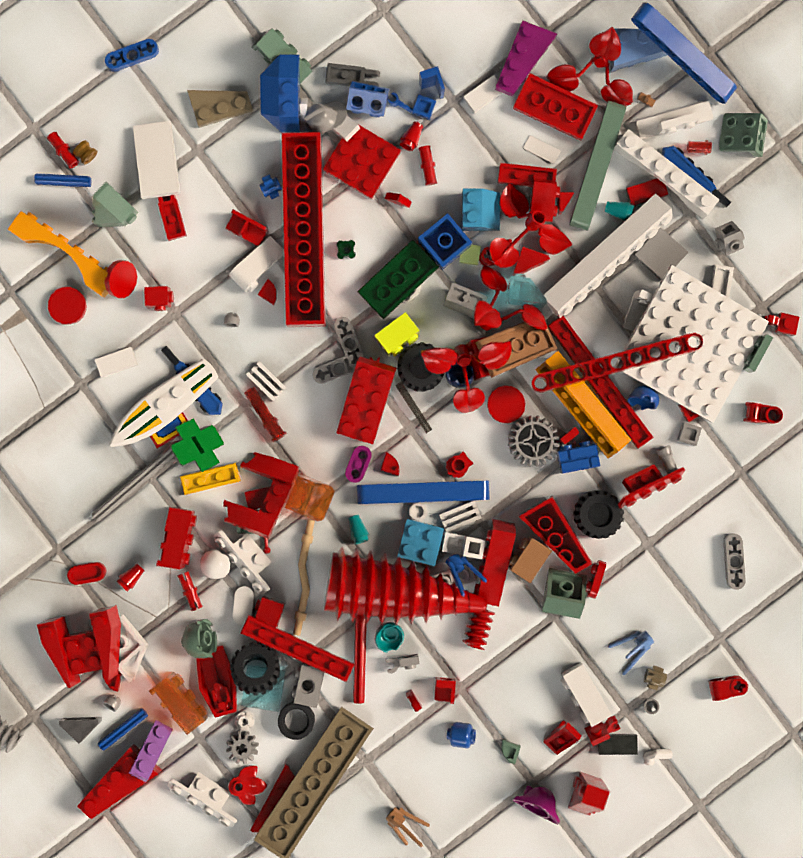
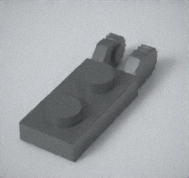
[325,63,380,86]

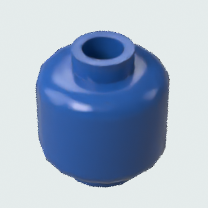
[447,722,476,749]

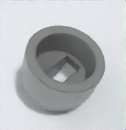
[224,312,240,327]
[103,695,121,712]
[644,698,660,714]

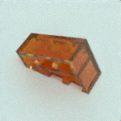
[149,672,208,734]

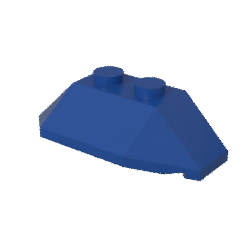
[260,54,300,133]

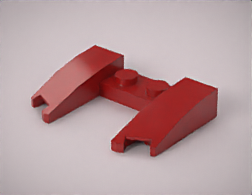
[223,452,299,539]

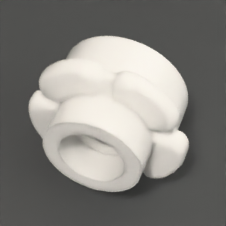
[235,712,254,731]

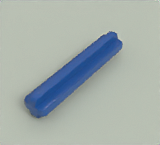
[34,173,92,187]
[98,708,148,751]

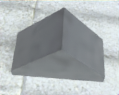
[59,717,102,744]

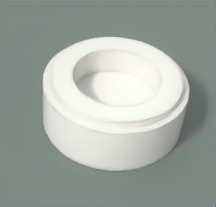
[408,502,428,521]

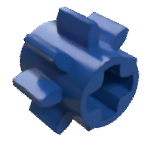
[259,174,282,200]

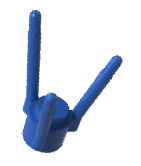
[445,554,487,597]

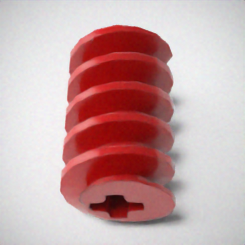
[462,609,495,650]

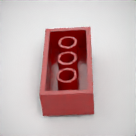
[336,356,397,445]

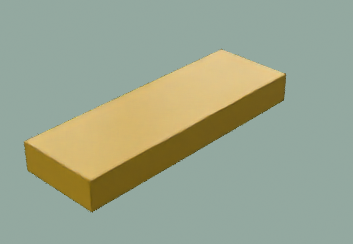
[180,463,241,495]

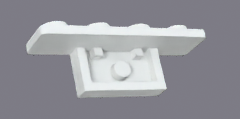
[636,101,714,140]
[213,530,272,595]
[167,772,237,827]

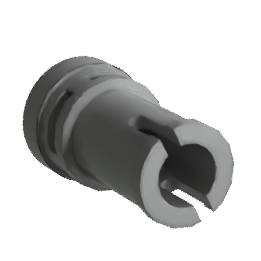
[656,445,678,475]

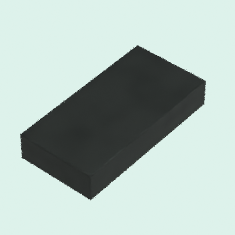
[598,734,638,755]

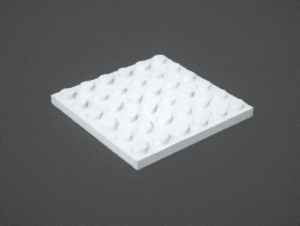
[614,265,769,423]

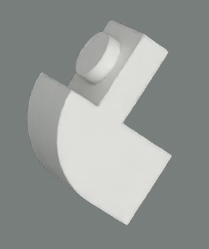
[441,532,486,559]

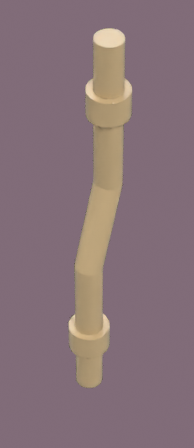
[293,519,315,636]

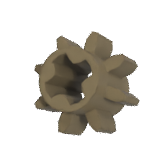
[644,665,667,691]

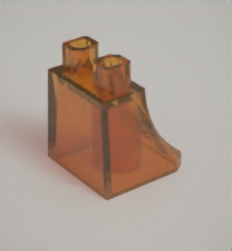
[285,474,335,521]

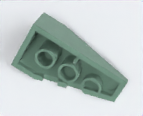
[92,182,138,227]

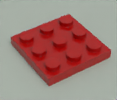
[323,124,401,200]

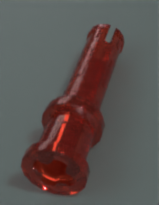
[244,387,287,443]

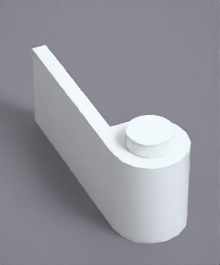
[229,236,284,292]

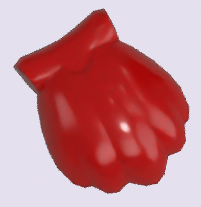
[446,451,473,478]

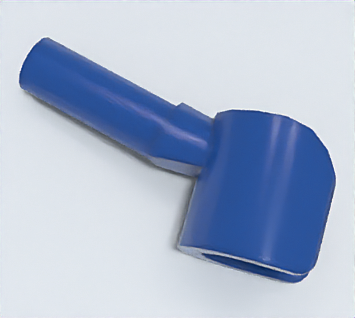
[388,93,413,113]

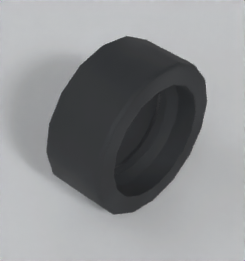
[278,702,315,740]

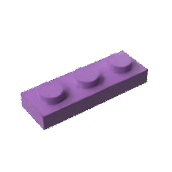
[129,720,173,782]

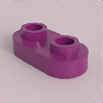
[345,446,372,483]

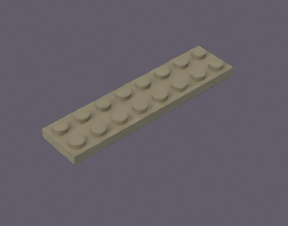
[254,706,374,858]

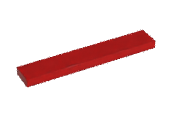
[240,615,354,682]

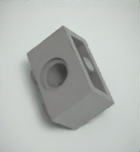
[291,663,324,708]

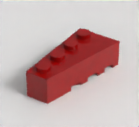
[519,496,592,574]
[77,744,162,819]

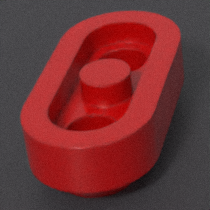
[586,560,606,599]

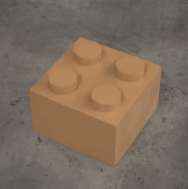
[508,536,552,583]

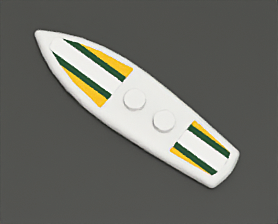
[109,359,218,447]

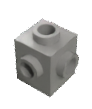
[715,221,745,256]

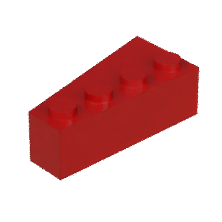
[473,519,516,607]

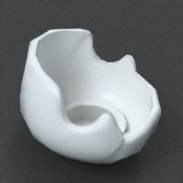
[200,550,230,579]

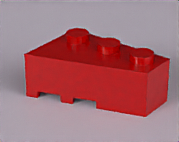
[568,772,610,816]

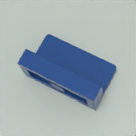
[419,66,445,99]

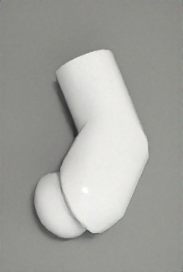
[643,749,672,765]

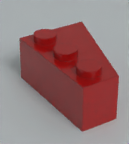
[156,507,197,570]

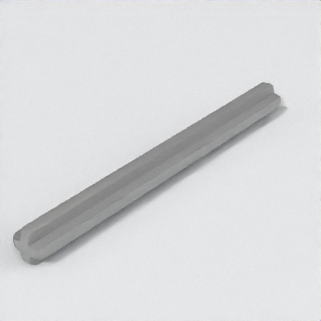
[92,441,179,522]

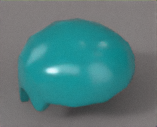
[375,622,405,653]

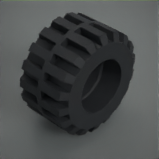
[397,342,445,392]
[573,490,624,539]
[230,642,280,696]

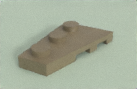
[187,90,253,128]

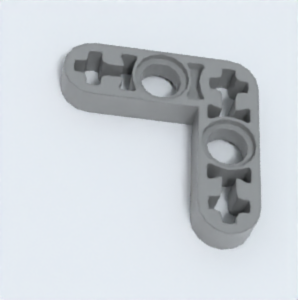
[313,317,365,384]

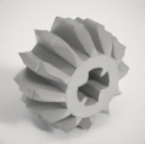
[226,731,259,764]

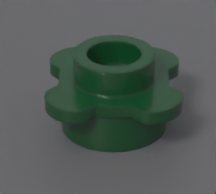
[336,240,356,259]

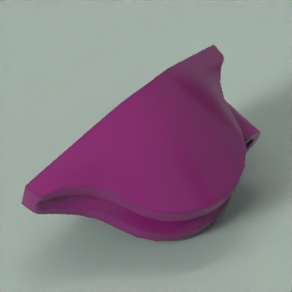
[512,786,560,825]

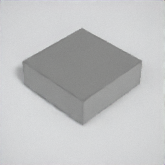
[677,422,702,446]

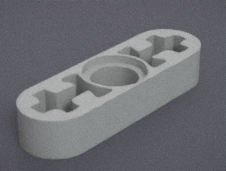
[724,533,746,590]

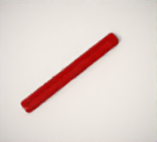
[353,615,367,704]

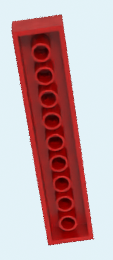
[282,132,326,327]

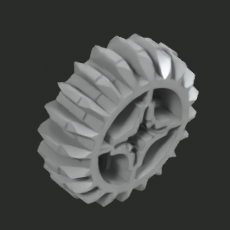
[508,415,560,467]

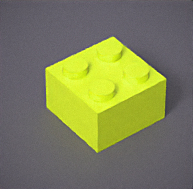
[375,312,420,357]

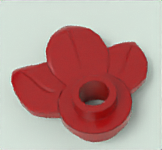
[228,765,267,805]

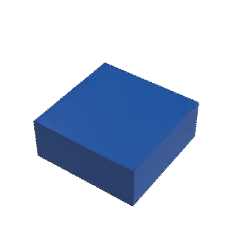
[412,94,436,120]

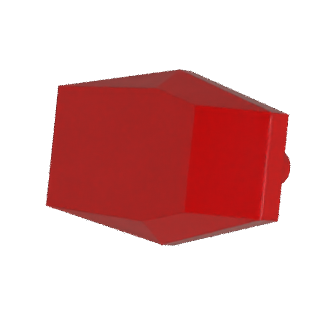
[196,645,237,718]

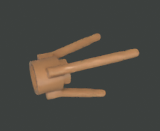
[385,807,430,847]

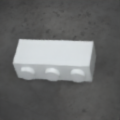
[560,662,612,727]

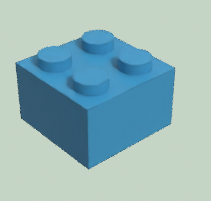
[397,519,444,566]

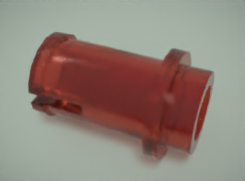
[687,140,712,155]

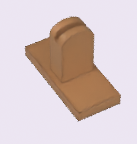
[637,92,656,107]

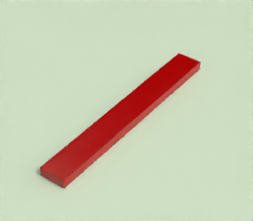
[547,316,654,449]

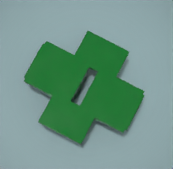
[171,418,224,472]

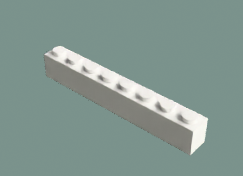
[542,194,673,318]

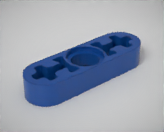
[105,39,159,71]

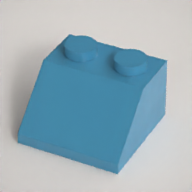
[462,188,500,231]

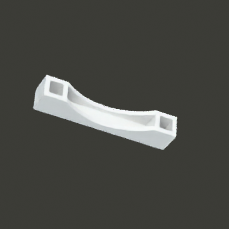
[614,129,719,219]

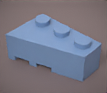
[611,28,668,72]

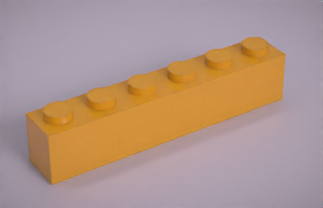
[535,351,631,459]

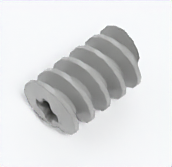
[0,716,24,753]

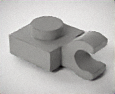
[386,654,420,673]

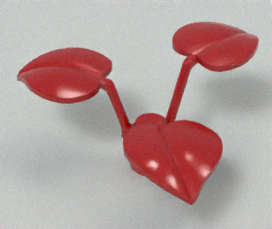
[547,27,633,106]
[489,183,572,268]
[474,266,547,331]
[421,341,512,413]

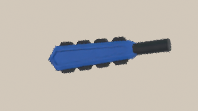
[662,146,731,208]
[161,346,223,415]

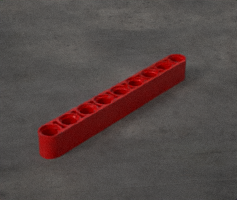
[532,333,703,393]

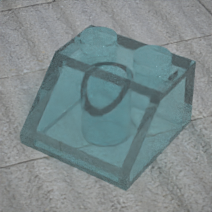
[505,273,547,308]

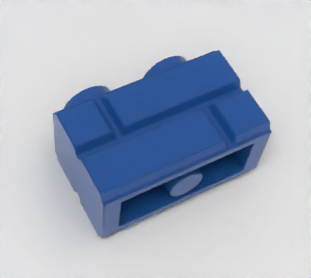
[557,441,600,474]

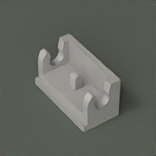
[443,282,488,318]

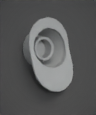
[304,101,347,135]

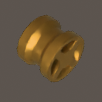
[73,140,98,165]

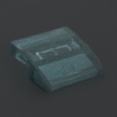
[241,665,286,712]

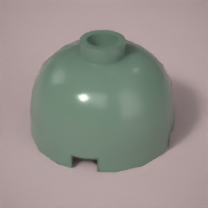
[181,619,217,658]

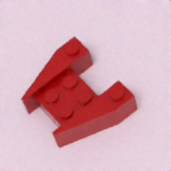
[37,605,121,688]

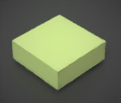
[459,245,481,265]

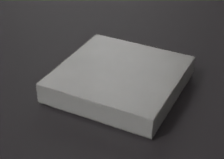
[634,227,688,280]

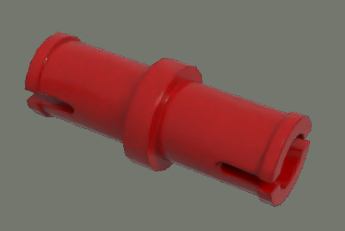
[47,132,79,169]
[418,145,437,186]
[177,571,203,611]

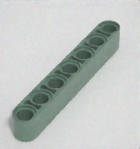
[569,101,627,231]

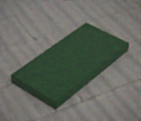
[357,240,439,320]

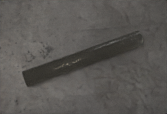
[395,381,433,433]

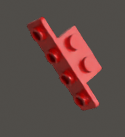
[618,464,685,508]

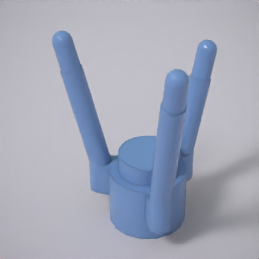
[608,631,654,675]

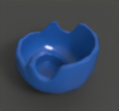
[627,386,659,410]

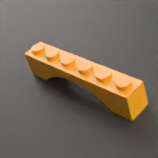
[8,211,108,298]

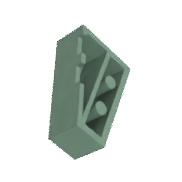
[252,28,313,84]

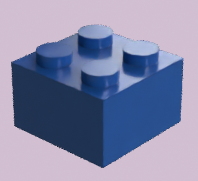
[418,213,472,270]

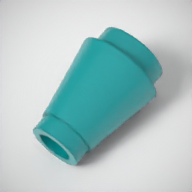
[605,201,634,221]
[348,515,369,545]

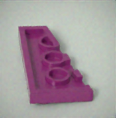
[495,20,558,97]

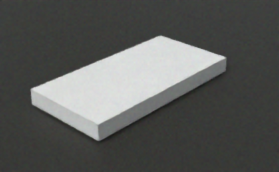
[133,121,180,200]

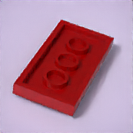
[513,73,598,141]

